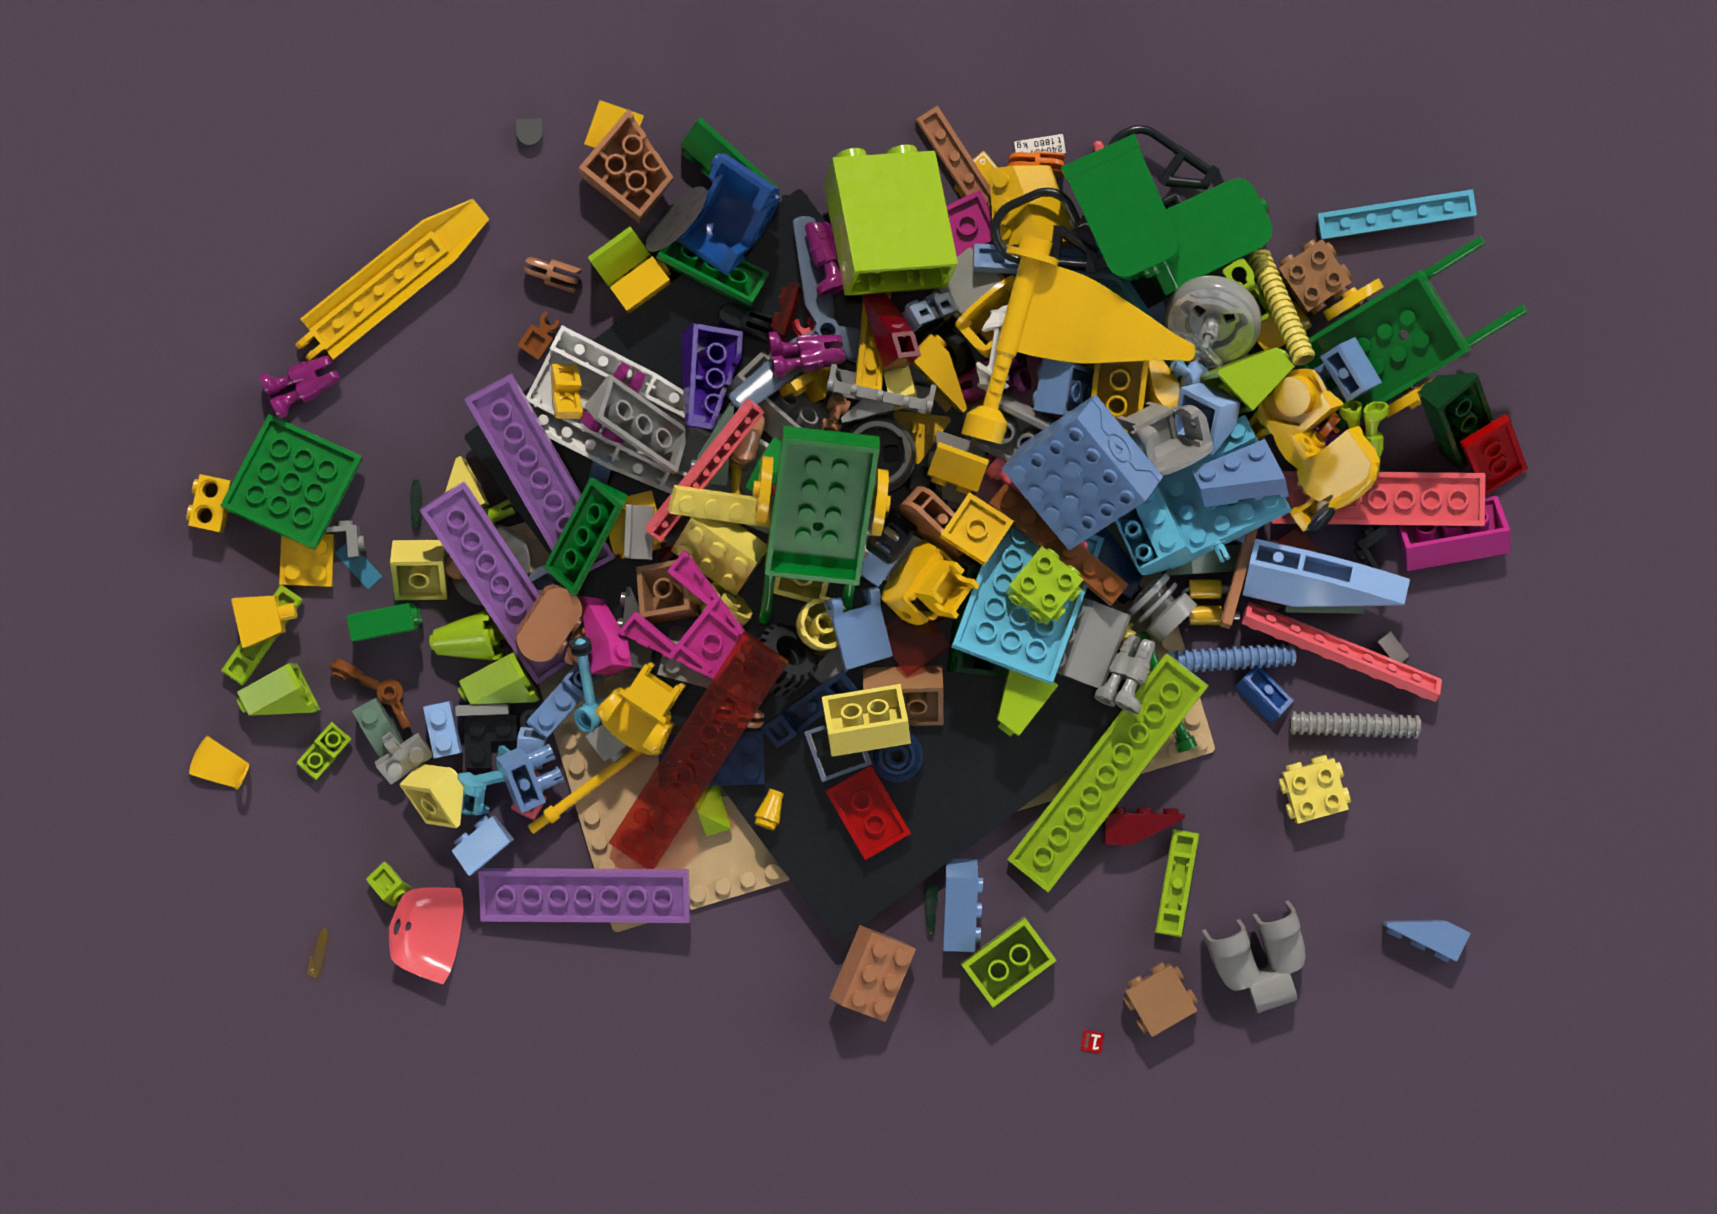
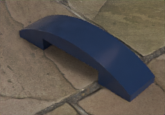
[761,670,859,748]

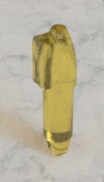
[307,928,328,978]

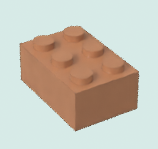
[829,925,916,1022]

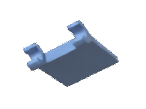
[824,587,893,670]

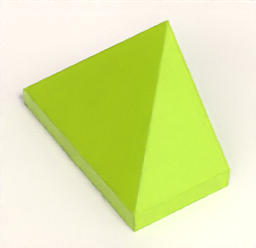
[691,786,732,837]

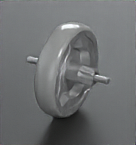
[1164,276,1262,365]

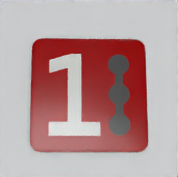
[1081,1030,1104,1053]

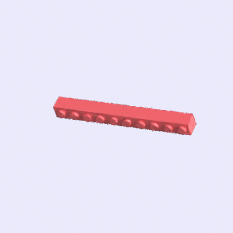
[645,398,764,542]

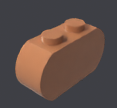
[898,486,963,561]
[515,584,582,662]

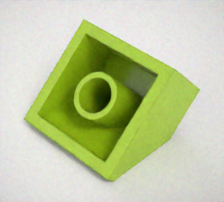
[588,226,651,288]

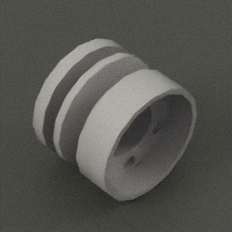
[1126,573,1197,643]

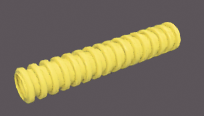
[1248,249,1315,365]

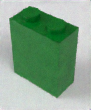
[346,603,423,642]

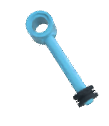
[570,637,604,733]

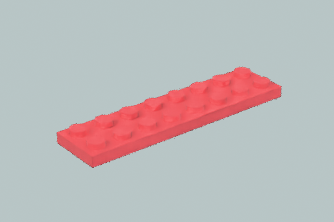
[1272,471,1485,526]

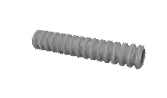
[1289,711,1421,739]

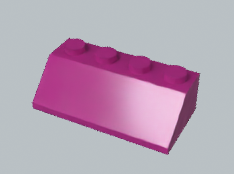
[1396,496,1510,571]

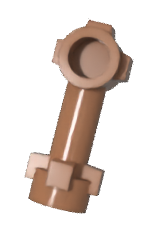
[821,394,851,432]

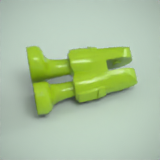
[1339,400,1389,475]

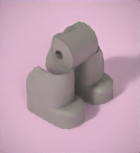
[1202,900,1306,1014]

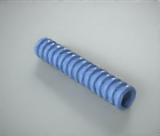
[1167,643,1296,672]

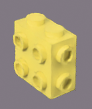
[1278,755,1351,824]

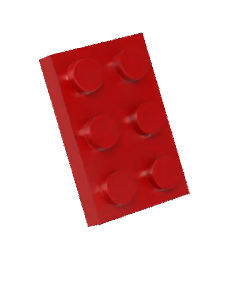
[1460,414,1528,496]
[825,765,911,860]

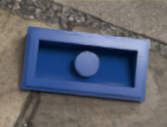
[1235,666,1294,722]

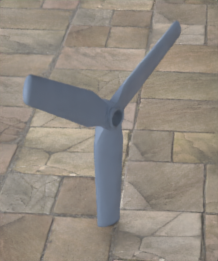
[729,216,931,409]

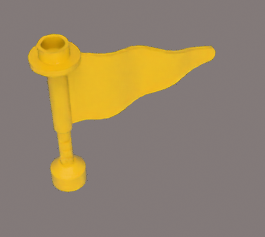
[961,234,1196,445]

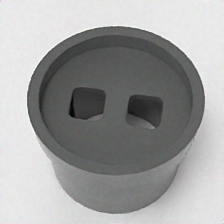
[847,417,918,494]

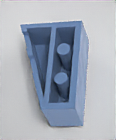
[1191,439,1289,507]
[943,858,983,952]

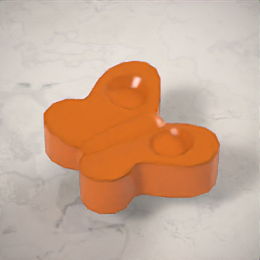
[1318,412,1340,439]

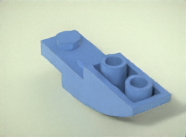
[526,663,603,739]

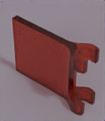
[885,598,951,677]

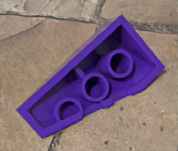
[681,323,743,430]

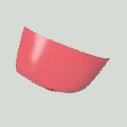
[389,888,464,985]

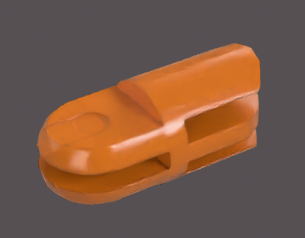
[1008,151,1065,179]

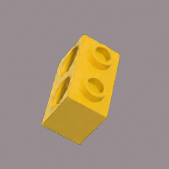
[186,474,233,533]

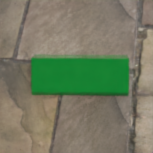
[656,240,770,309]
[544,477,628,596]

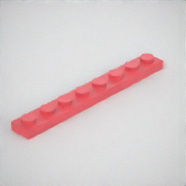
[1242,601,1442,702]

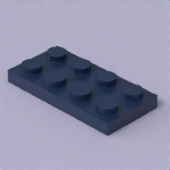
[658,731,765,788]

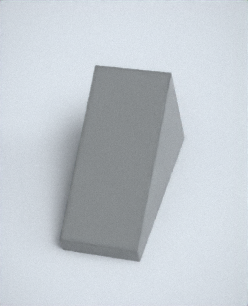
[1376,631,1409,663]

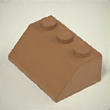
[863,665,944,726]

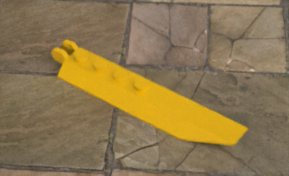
[295,199,489,362]

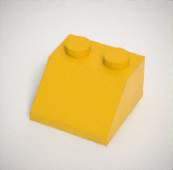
[927,442,989,495]

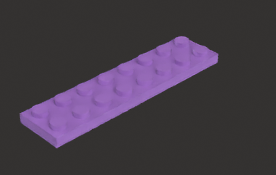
[465,373,616,571]
[419,481,570,685]
[478,868,691,923]

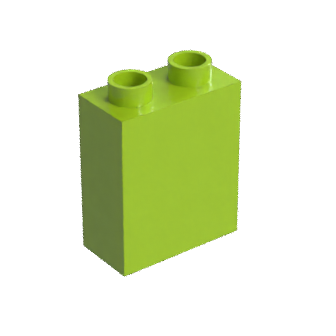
[823,145,958,295]

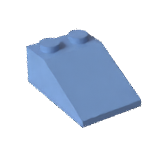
[1033,358,1094,417]

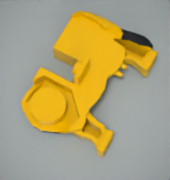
[1249,368,1380,532]

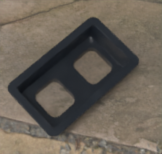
[866,508,917,564]

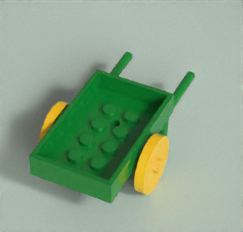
[1298,235,1528,430]
[752,426,891,624]

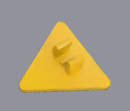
[893,411,951,464]

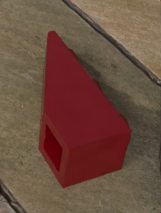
[862,293,921,370]
[1104,807,1185,845]

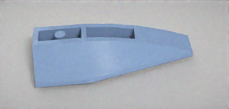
[1243,539,1410,607]

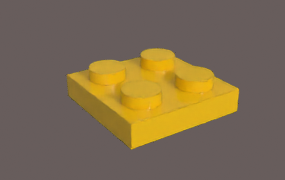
[940,492,1014,566]
[279,534,335,587]

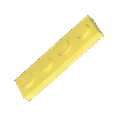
[668,485,773,528]

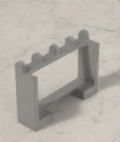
[826,364,937,415]

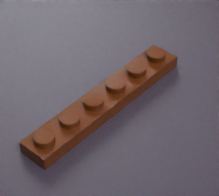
[988,483,1129,606]

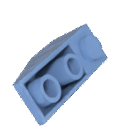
[1382,920,1471,963]

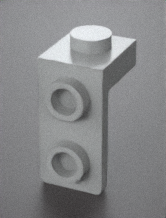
[325,520,366,558]

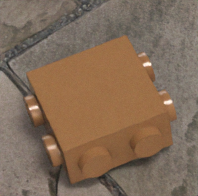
[1277,239,1352,314]
[1123,962,1198,1037]

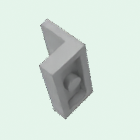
[624,504,655,560]

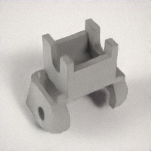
[1116,401,1214,476]

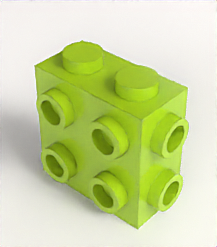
[1006,546,1084,625]

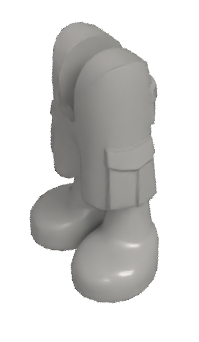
[1094,634,1155,714]

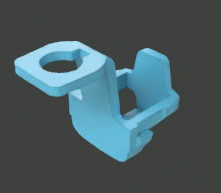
[458,745,510,815]

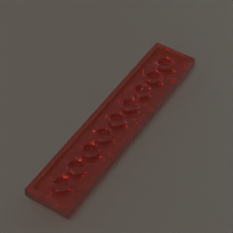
[609,631,789,869]

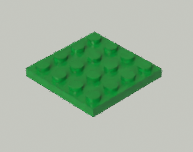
[220,414,363,551]

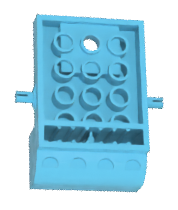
[1115,415,1292,575]

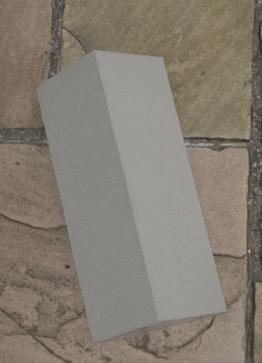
[585,375,690,474]

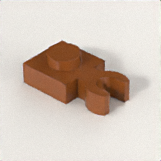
[517,311,560,361]

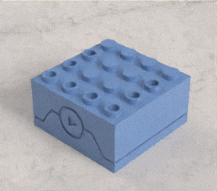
[1002,394,1163,550]

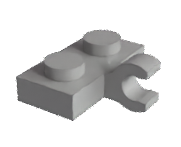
[375,732,433,784]

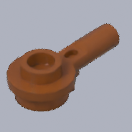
[329,658,380,691]
[377,679,411,730]

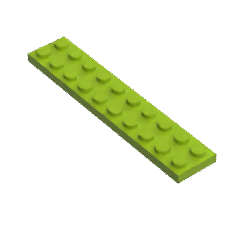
[1007,653,1209,892]

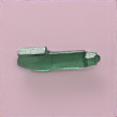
[410,480,422,530]
[924,884,938,934]

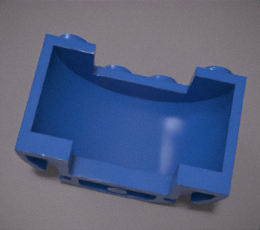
[676,153,780,275]

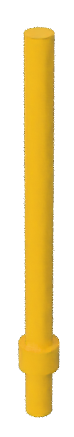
[528,748,643,834]

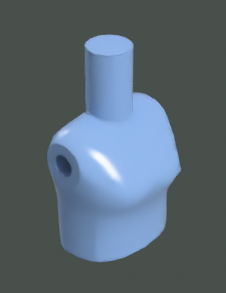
[1170,361,1210,387]

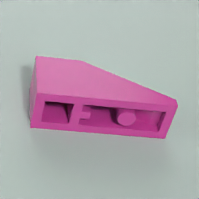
[580,596,632,676]

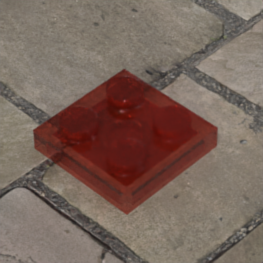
[771,281,801,341]

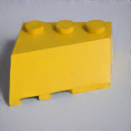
[989,165,1076,246]

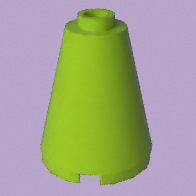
[429,610,505,661]

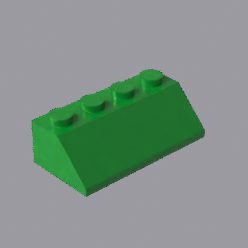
[680,117,780,196]

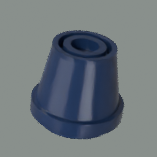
[870,733,923,782]

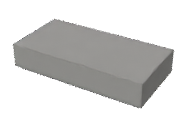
[455,703,511,716]

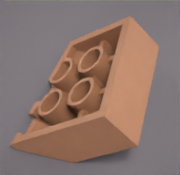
[579,109,673,224]

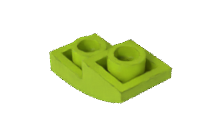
[296,722,352,781]

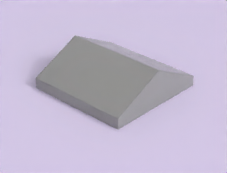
[841,398,894,426]

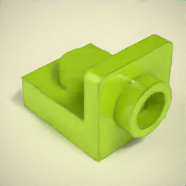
[366,861,412,907]

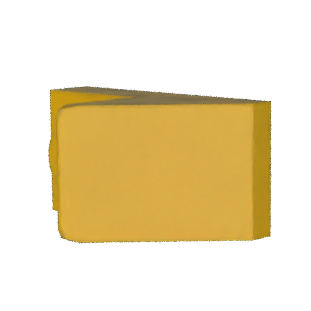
[778,367,830,403]

